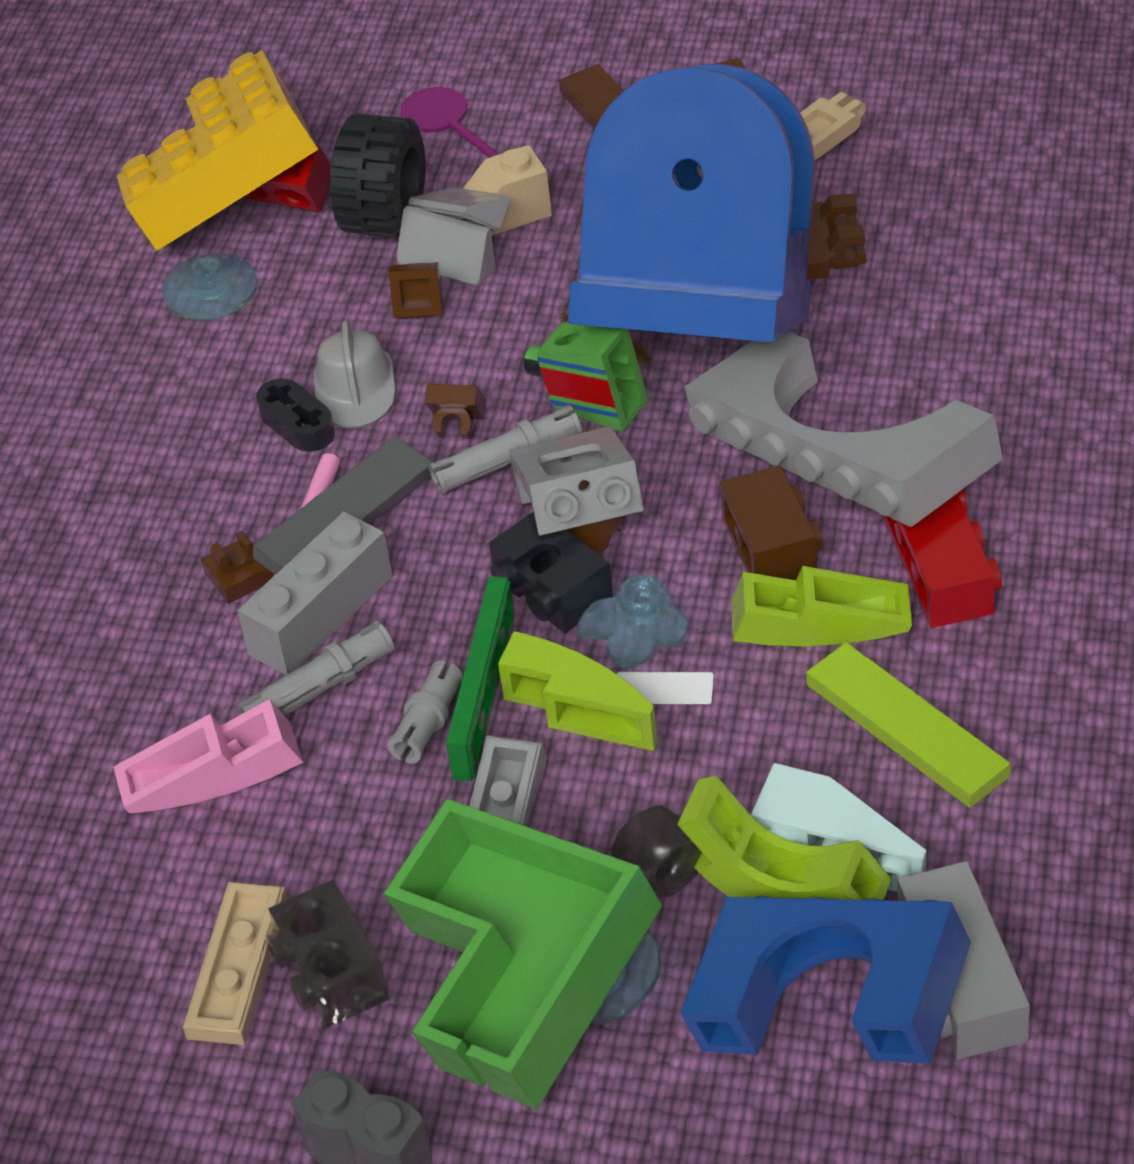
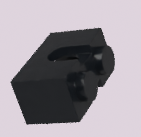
[489,512,614,634]

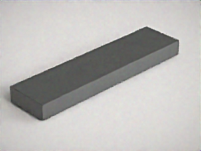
[253,436,433,575]

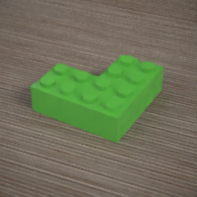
[384,799,662,1110]

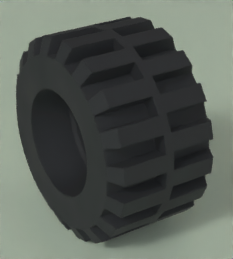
[330,113,426,238]

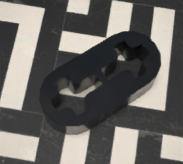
[256,378,335,452]

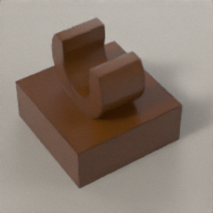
[388,262,444,318]
[425,383,487,439]
[201,531,274,604]

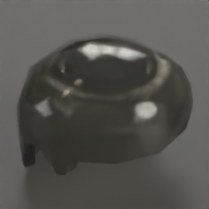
[610,805,702,899]

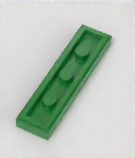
[446,576,515,782]

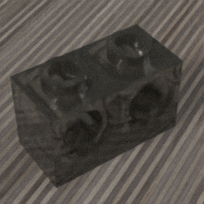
[266,879,390,1029]

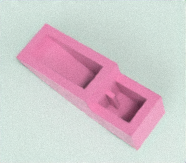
[113,699,303,814]

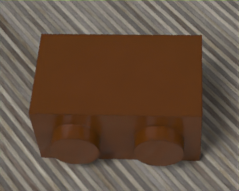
[719,465,823,580]

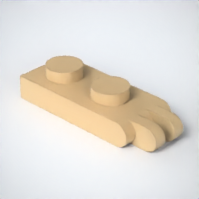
[800,92,866,161]

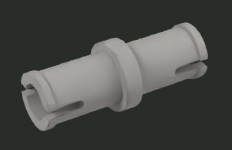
[387,660,463,764]

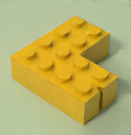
[116,50,318,251]

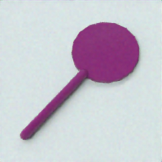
[400,87,499,158]

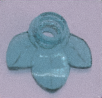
[577,575,688,668]

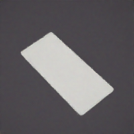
[617,672,714,704]

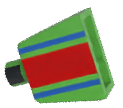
[524,322,648,432]

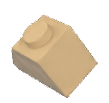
[464,145,552,236]

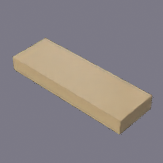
[183,882,288,1045]

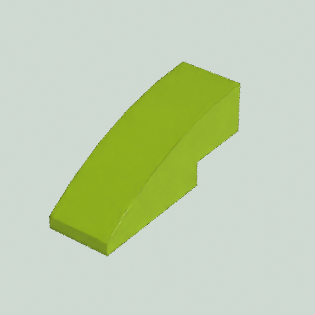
[731,566,912,647]
[498,631,658,751]

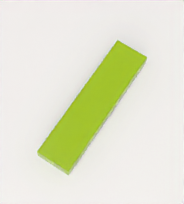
[806,642,1011,808]

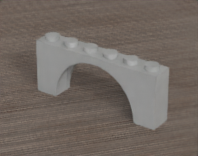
[684,332,1003,527]

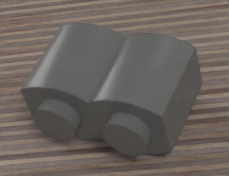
[292,1070,433,1164]

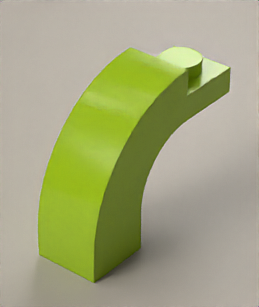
[677,776,892,900]

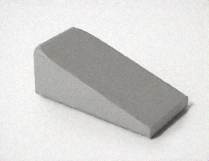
[470,736,548,827]

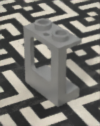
[509,426,644,536]

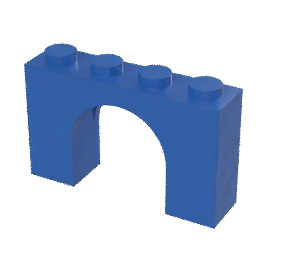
[680,896,971,1064]

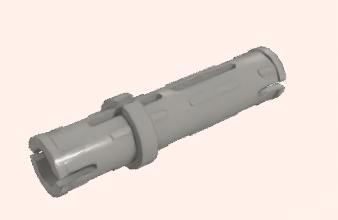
[428,405,582,495]
[236,621,395,716]

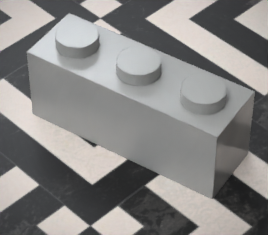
[237,511,393,675]
[897,861,1030,1060]

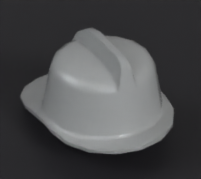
[314,321,396,428]

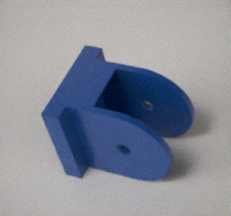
[568,64,815,343]

